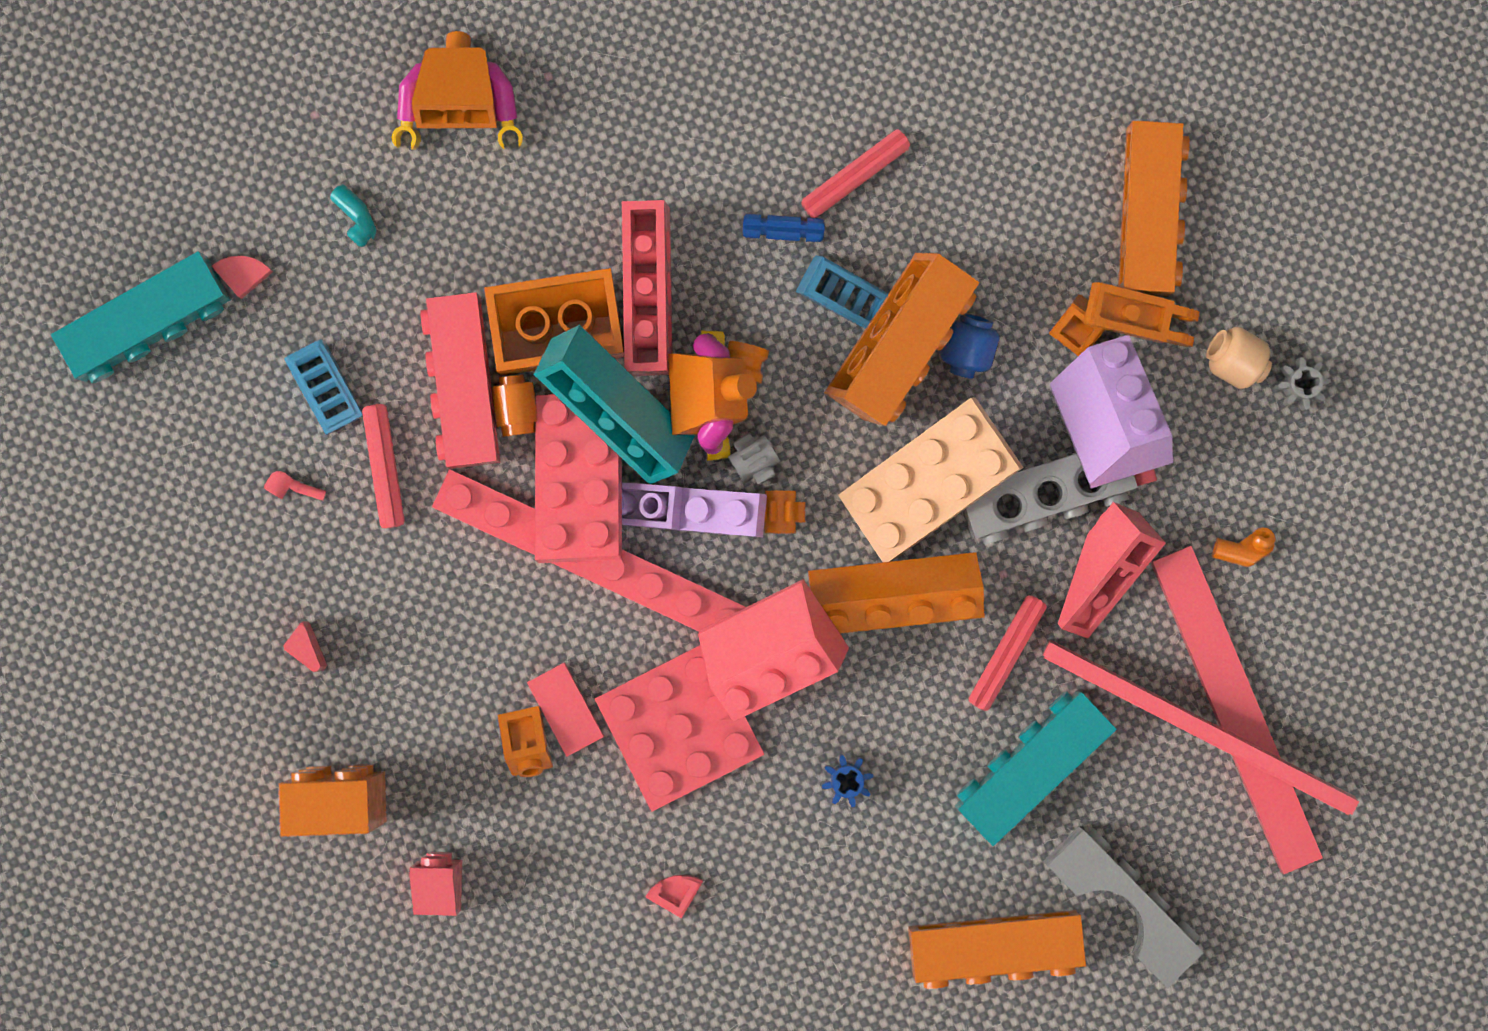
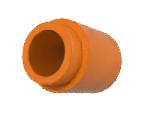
[491,375,537,437]

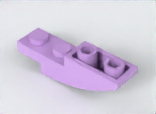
[622,482,767,538]

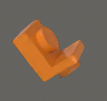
[498,706,553,777]

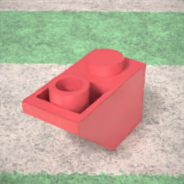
[409,852,462,916]

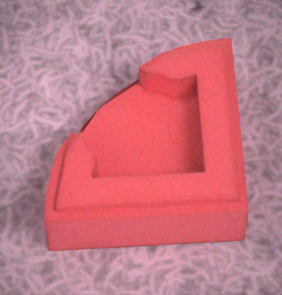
[212,256,273,299]
[645,874,703,918]

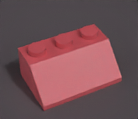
[698,579,849,722]

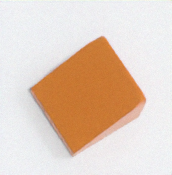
[1048,294,1105,356]

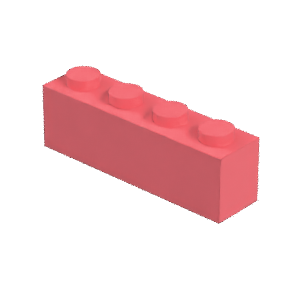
[420,292,501,469]

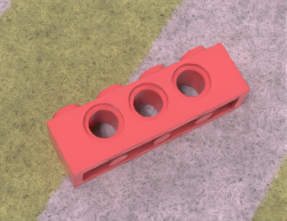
[622,200,673,376]

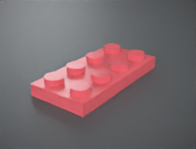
[535,394,622,563]

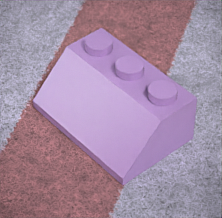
[1050,335,1173,488]

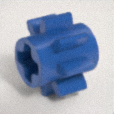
[821,754,874,807]

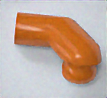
[1212,527,1276,567]

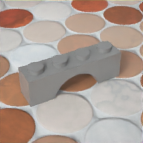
[1043,826,1204,988]

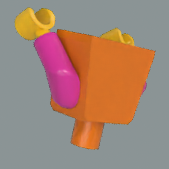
[392,31,523,150]
[668,330,757,461]

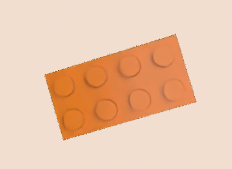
[824,253,980,427]

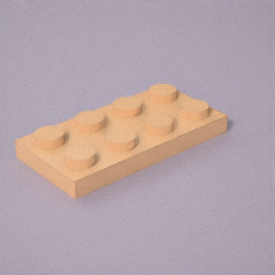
[838,397,1024,562]

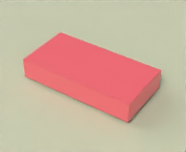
[527,662,604,757]

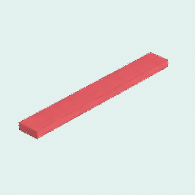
[1151,546,1323,874]
[1043,640,1359,815]

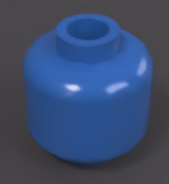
[939,313,1000,378]

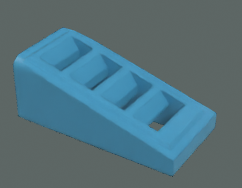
[796,255,889,329]
[284,339,363,435]

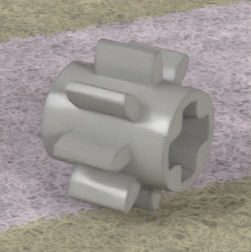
[1274,357,1331,411]
[728,432,780,486]

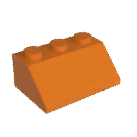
[484,268,624,376]

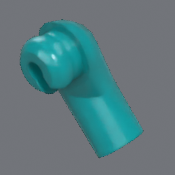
[330,184,377,247]

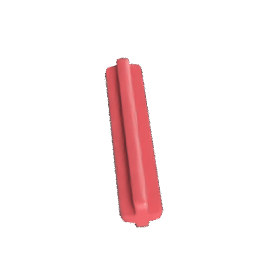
[801,129,910,218]
[362,404,405,529]
[969,595,1047,711]

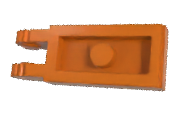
[1084,282,1200,347]

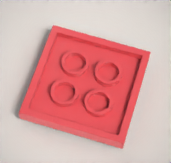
[595,645,765,812]

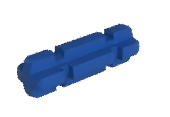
[742,214,825,242]

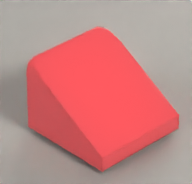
[283,621,327,672]

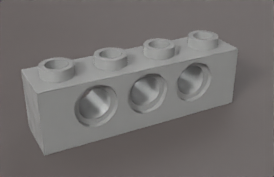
[963,454,1138,545]

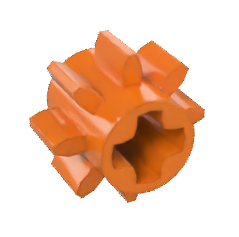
[764,490,805,534]

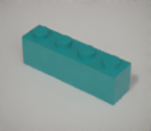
[50,251,232,384]
[533,325,695,484]
[955,691,1117,846]

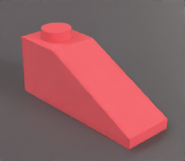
[1058,502,1166,639]

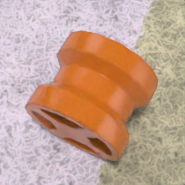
[728,341,769,384]

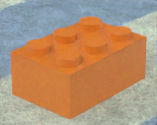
[279,764,387,837]

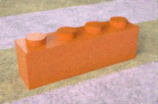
[1118,121,1190,297]
[808,552,984,634]
[908,910,1086,989]

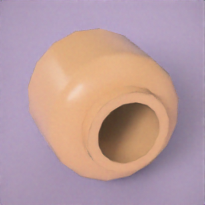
[1206,327,1272,389]

